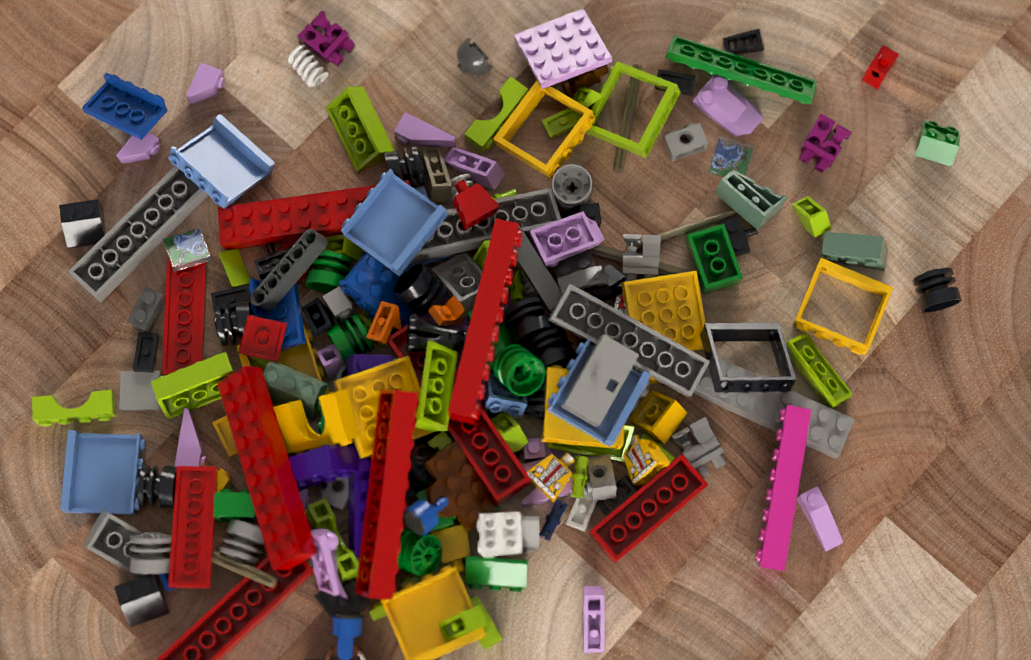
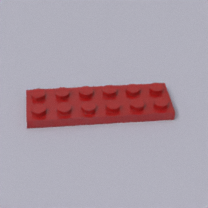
[162,260,207,376]
[168,466,218,588]

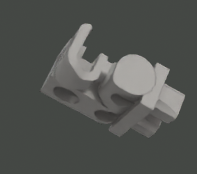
[623,234,661,282]
[670,417,726,478]

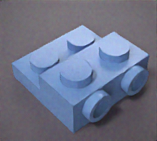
[484,370,527,416]

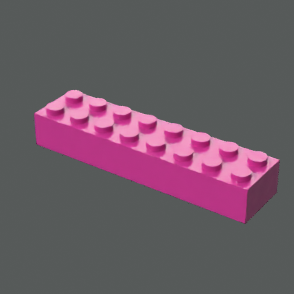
[755,405,812,571]

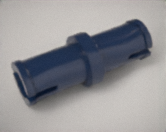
[539,499,568,541]

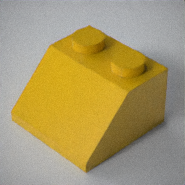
[628,390,688,444]

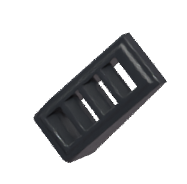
[723,28,765,55]
[597,476,639,516]

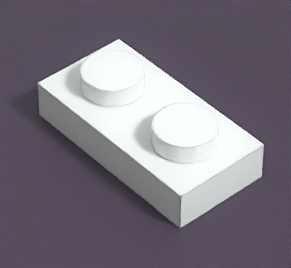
[566,488,598,532]

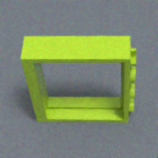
[586,61,681,158]

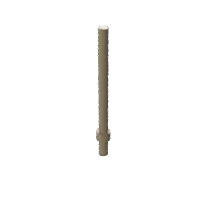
[626,209,736,250]

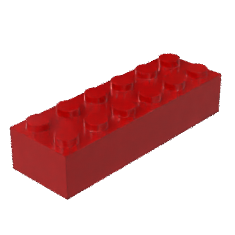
[589,454,708,564]

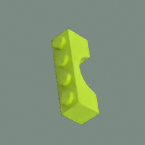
[464,76,529,153]
[32,390,117,426]
[305,498,358,583]

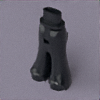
[406,315,467,352]

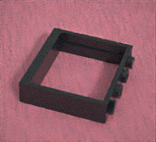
[700,323,796,393]

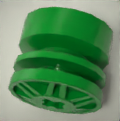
[305,250,351,293]
[326,314,375,364]
[493,344,545,396]
[397,527,442,577]

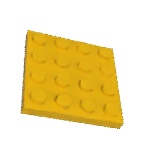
[621,271,706,351]
[333,356,435,458]

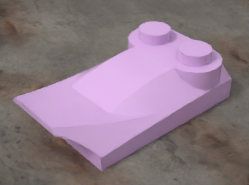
[692,74,764,138]
[529,211,604,268]
[310,528,348,599]

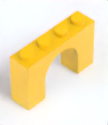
[274,389,360,455]

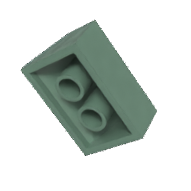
[263,361,329,421]

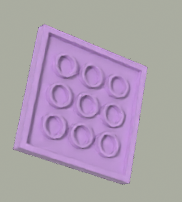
[514,9,612,89]

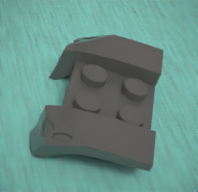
[554,249,609,294]

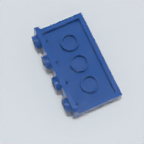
[82,73,168,140]
[338,252,414,335]
[248,278,306,352]

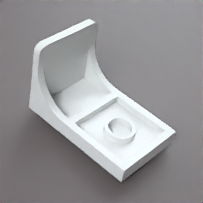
[477,512,522,558]

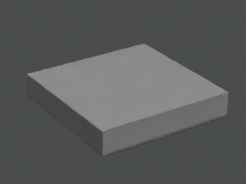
[119,371,161,411]

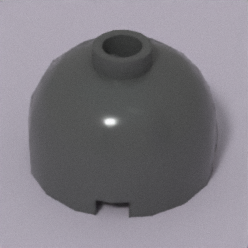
[457,38,493,76]

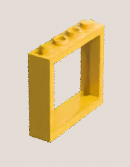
[493,81,596,179]
[792,258,894,355]

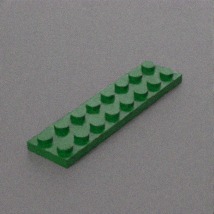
[665,35,818,105]

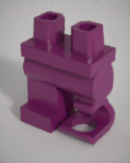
[297,11,355,66]
[799,114,852,173]

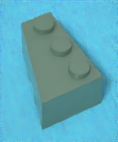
[715,170,788,230]
[822,232,888,271]

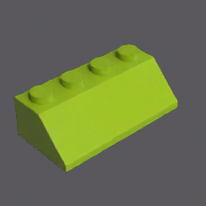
[325,86,395,172]
[416,341,458,432]
[151,352,235,420]

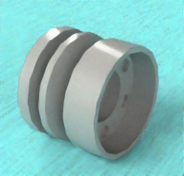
[552,164,593,210]
[219,519,265,566]
[130,532,172,574]

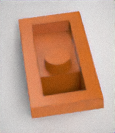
[428,296,465,326]
[366,301,402,344]

